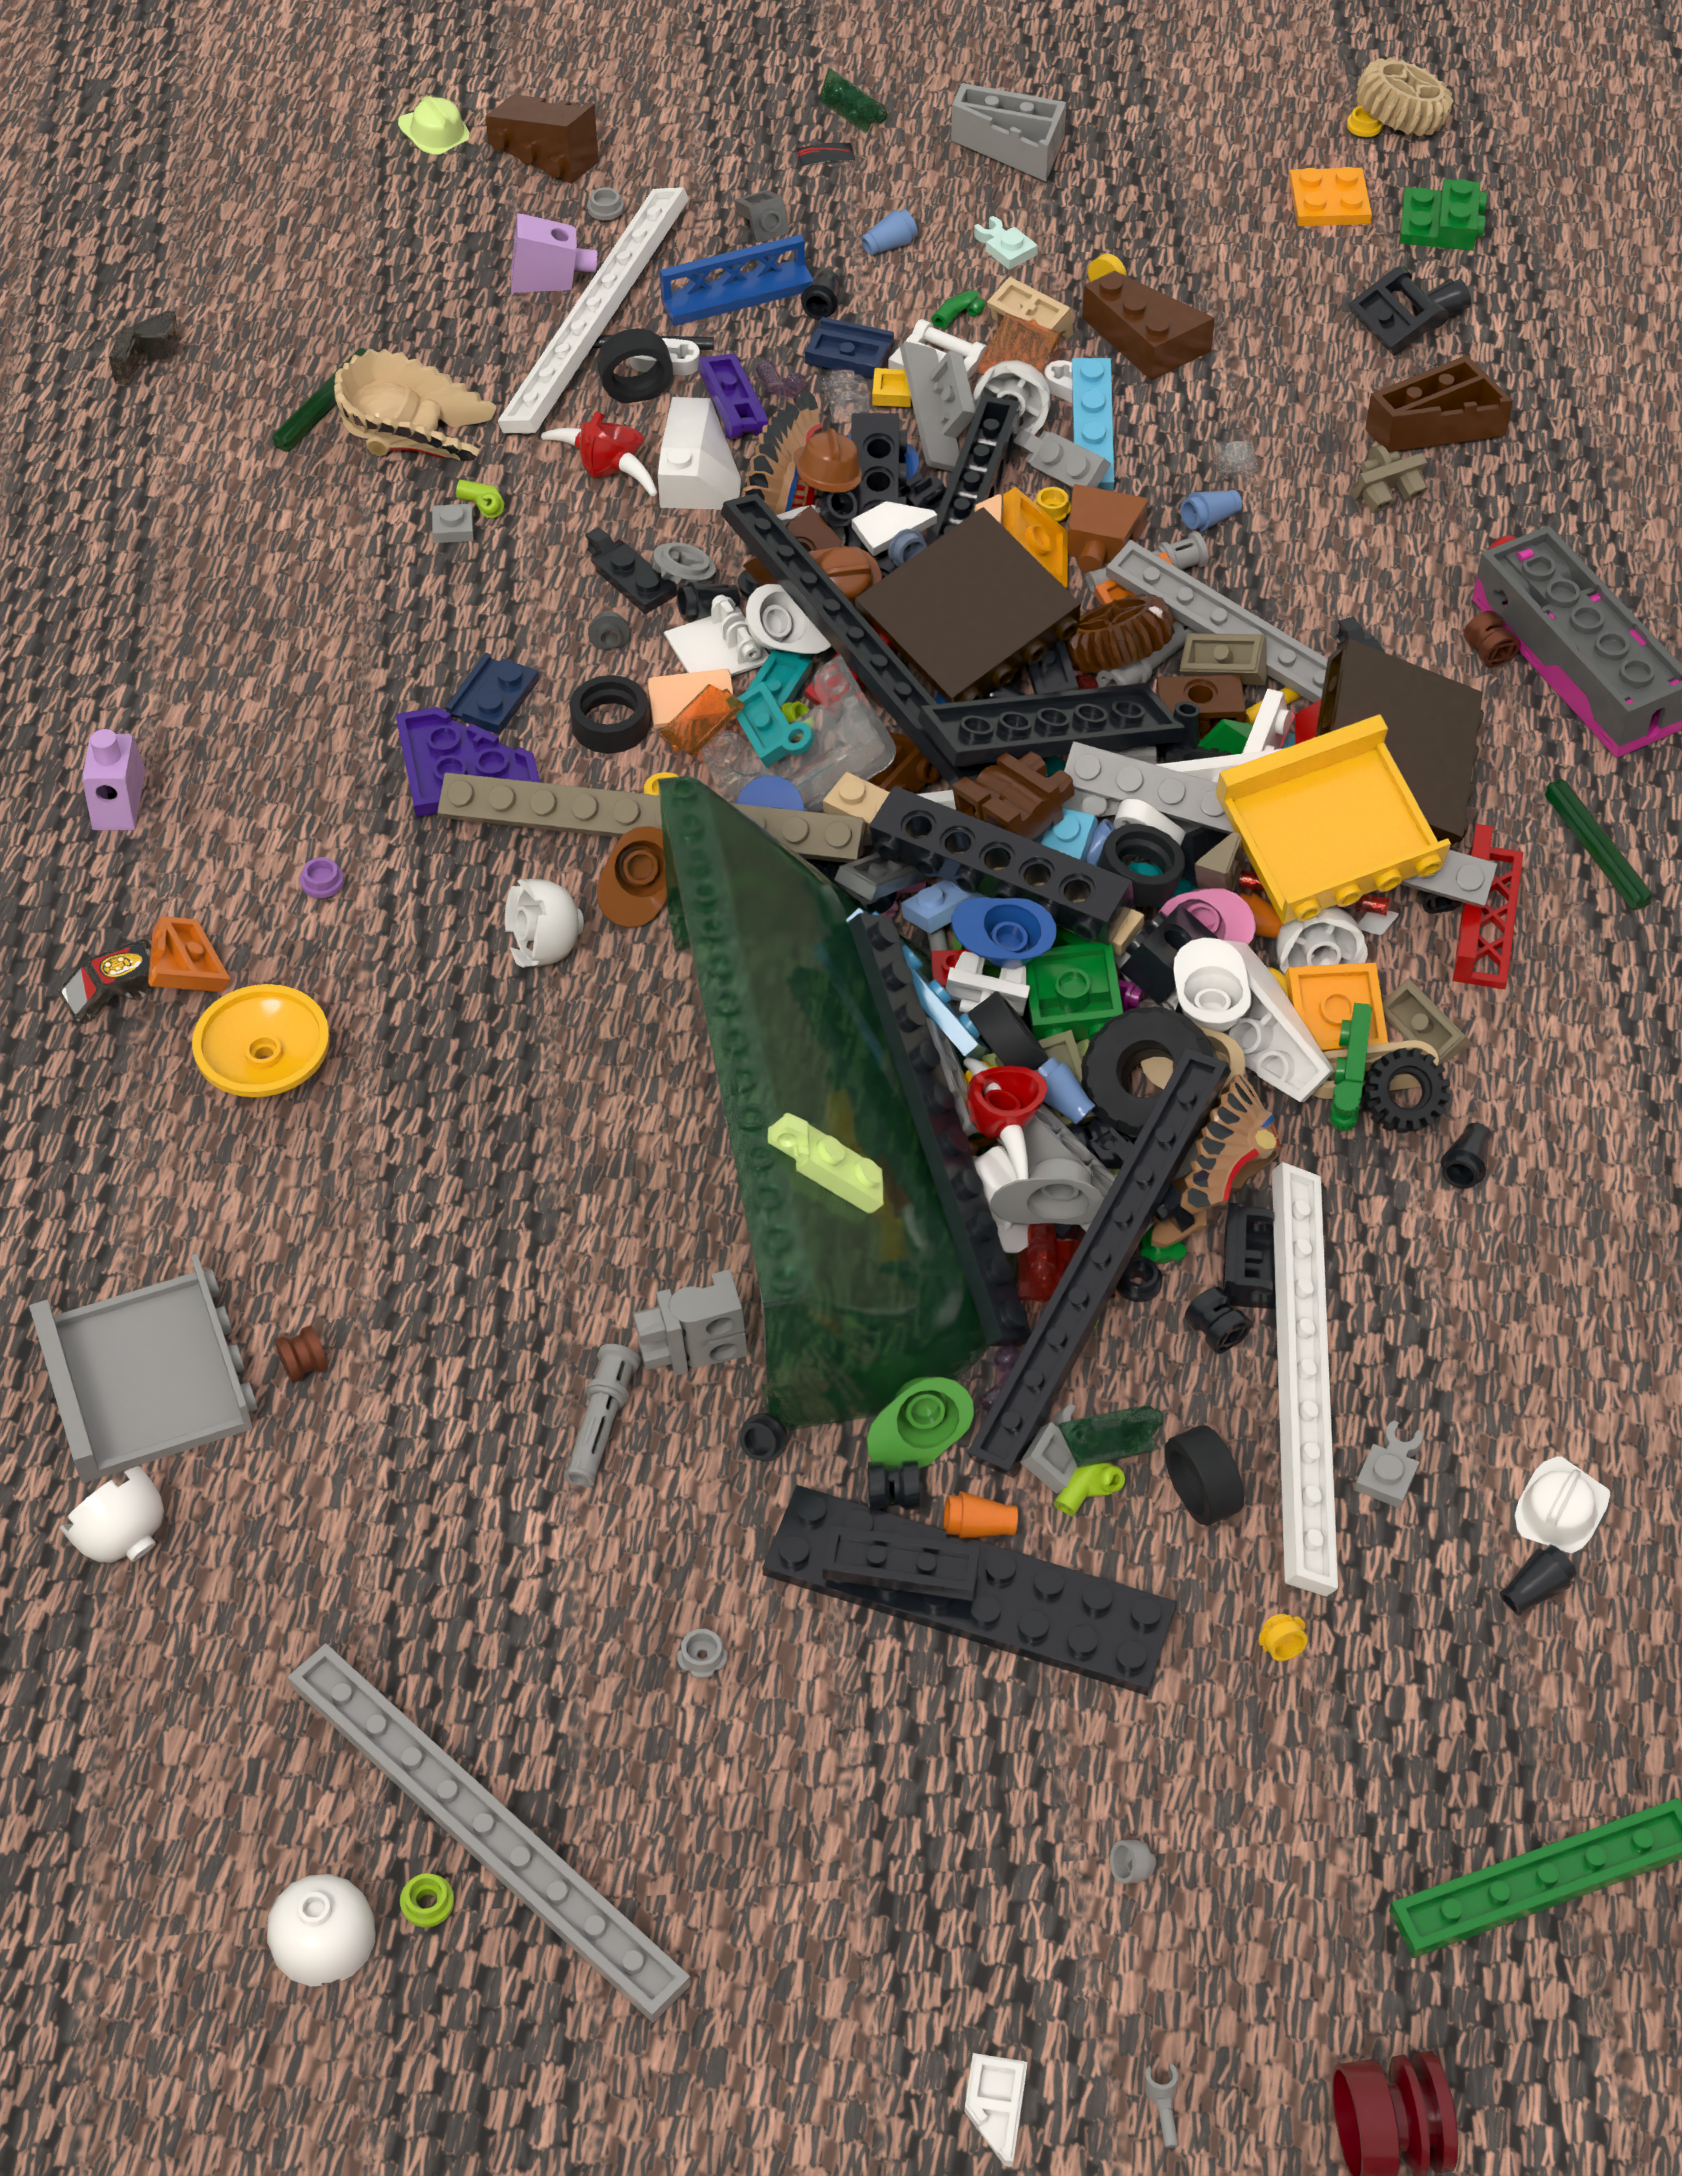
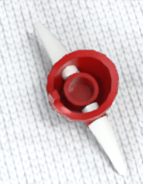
[541,411,657,496]
[964,1058,1047,1180]

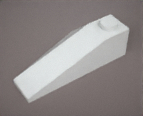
[658,397,741,510]

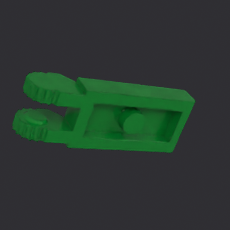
[1329,1003,1372,1133]

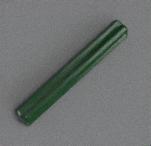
[272,348,366,452]
[1545,779,1653,910]

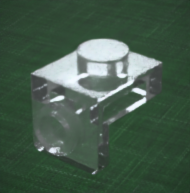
[822,370,870,425]

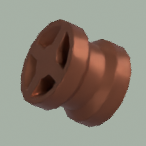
[274,1325,328,1384]

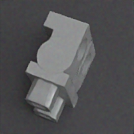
[633,1269,748,1376]

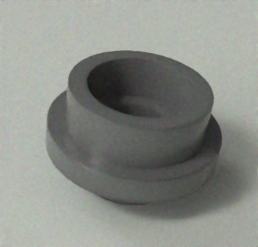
[588,611,629,649]

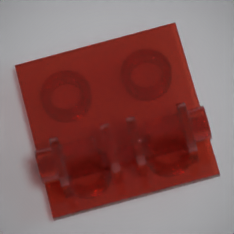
[1019,1223,1115,1302]

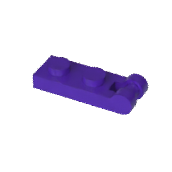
[698,353,768,439]

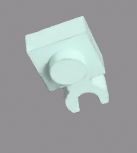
[974,216,1038,270]

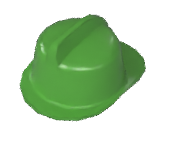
[867,1377,974,1468]

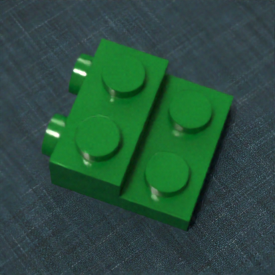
[1399,179,1487,251]
[1025,942,1123,1042]

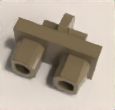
[1349,445,1428,513]

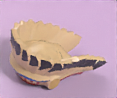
[334,349,497,461]

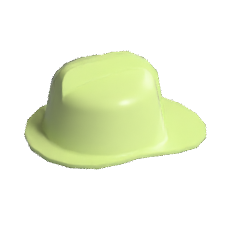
[398,96,469,154]

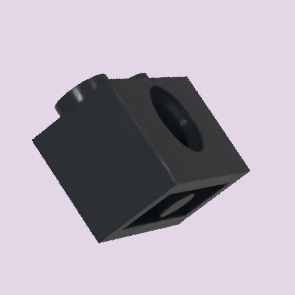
[1119,904,1219,1005]

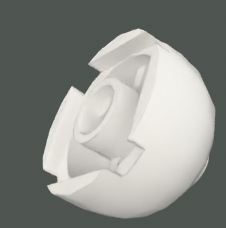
[973,360,1051,435]
[505,879,584,968]
[1276,906,1368,975]
[60,1466,164,1563]
[267,1874,376,1987]

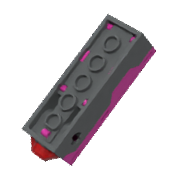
[1472,525,1682,758]

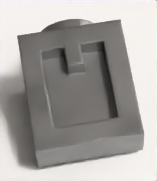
[734,190,790,242]

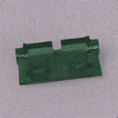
[819,68,888,133]
[1058,1405,1163,1468]

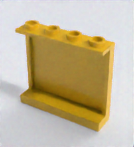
[1215,714,1451,924]

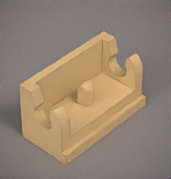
[987,277,1074,351]

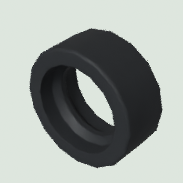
[597,328,673,403]
[569,675,650,754]
[1097,824,1185,907]
[968,991,1048,1071]
[1165,1425,1245,1526]

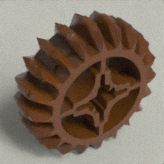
[1064,594,1175,673]

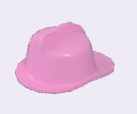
[1159,888,1256,944]

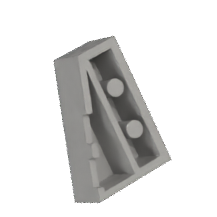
[951,83,1066,182]

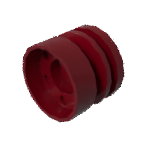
[1332,2051,1458,2176]

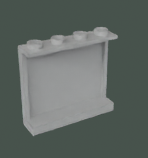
[29,1254,258,1484]

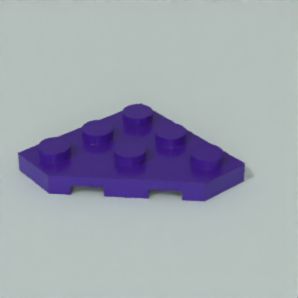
[396,707,540,817]

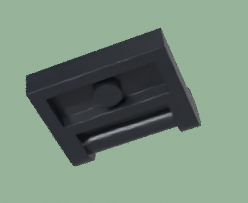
[1348,266,1449,356]

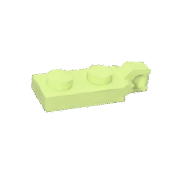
[768,1113,883,1214]

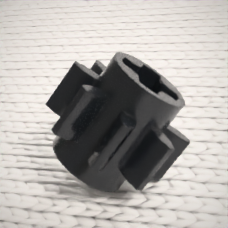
[900,473,946,514]

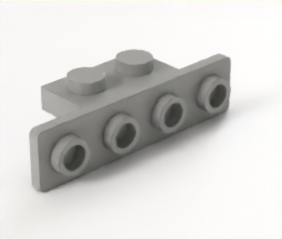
[900,341,976,472]

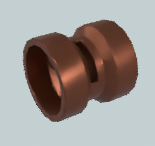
[1463,611,1520,668]

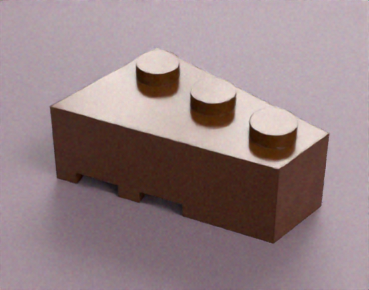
[485,94,599,184]
[1082,271,1215,381]
[1365,355,1513,452]

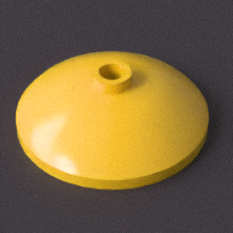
[192,984,330,1097]

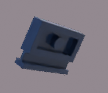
[805,317,894,378]
[446,653,539,735]

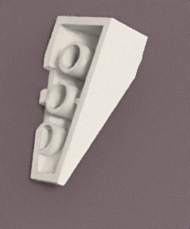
[1163,940,1334,1102]

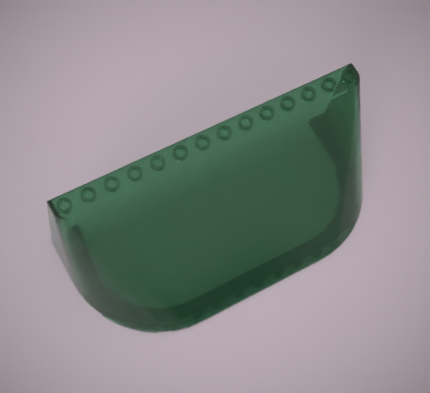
[658,776,1019,1431]

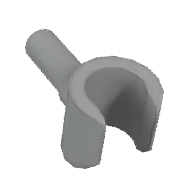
[1144,2063,1178,2148]

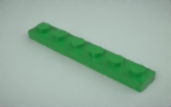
[1389,1798,1682,1959]

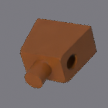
[1067,484,1148,573]

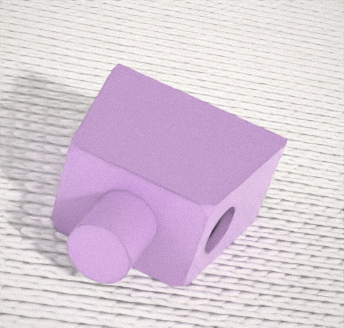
[511,213,597,293]
[83,729,145,830]

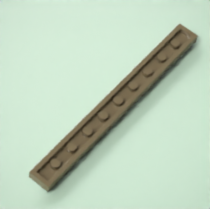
[438,772,866,863]

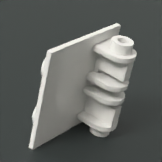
[664,595,769,676]

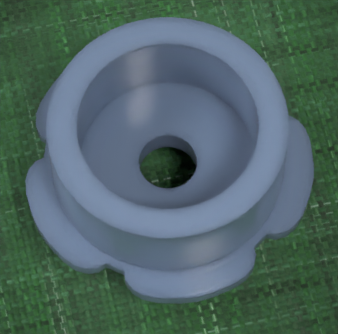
[888,529,927,567]

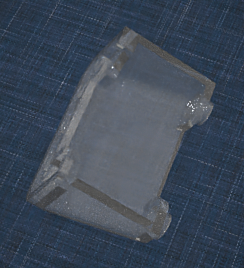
[698,654,896,812]

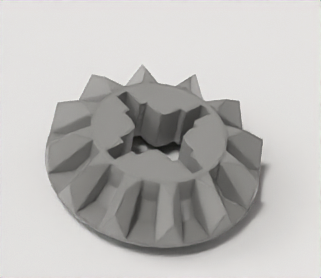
[652,543,716,586]

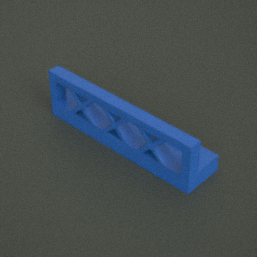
[659,234,813,326]

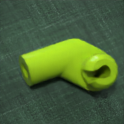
[456,480,505,518]
[1053,1463,1125,1517]

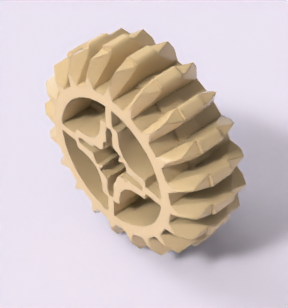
[1356,58,1453,136]

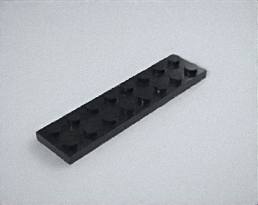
[762,1485,1177,1696]

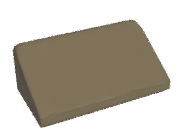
[1179,633,1267,685]
[1194,832,1244,893]
[1382,978,1474,1065]

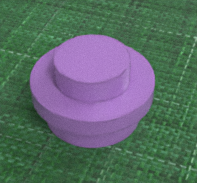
[300,857,344,898]

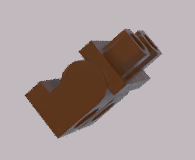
[952,751,1075,840]

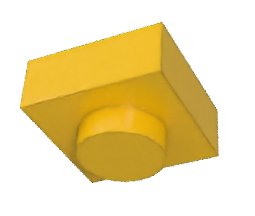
[872,368,911,407]

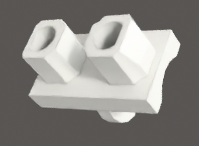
[945,951,1030,1016]

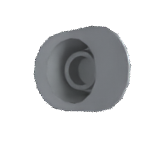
[990,1157,1105,1225]

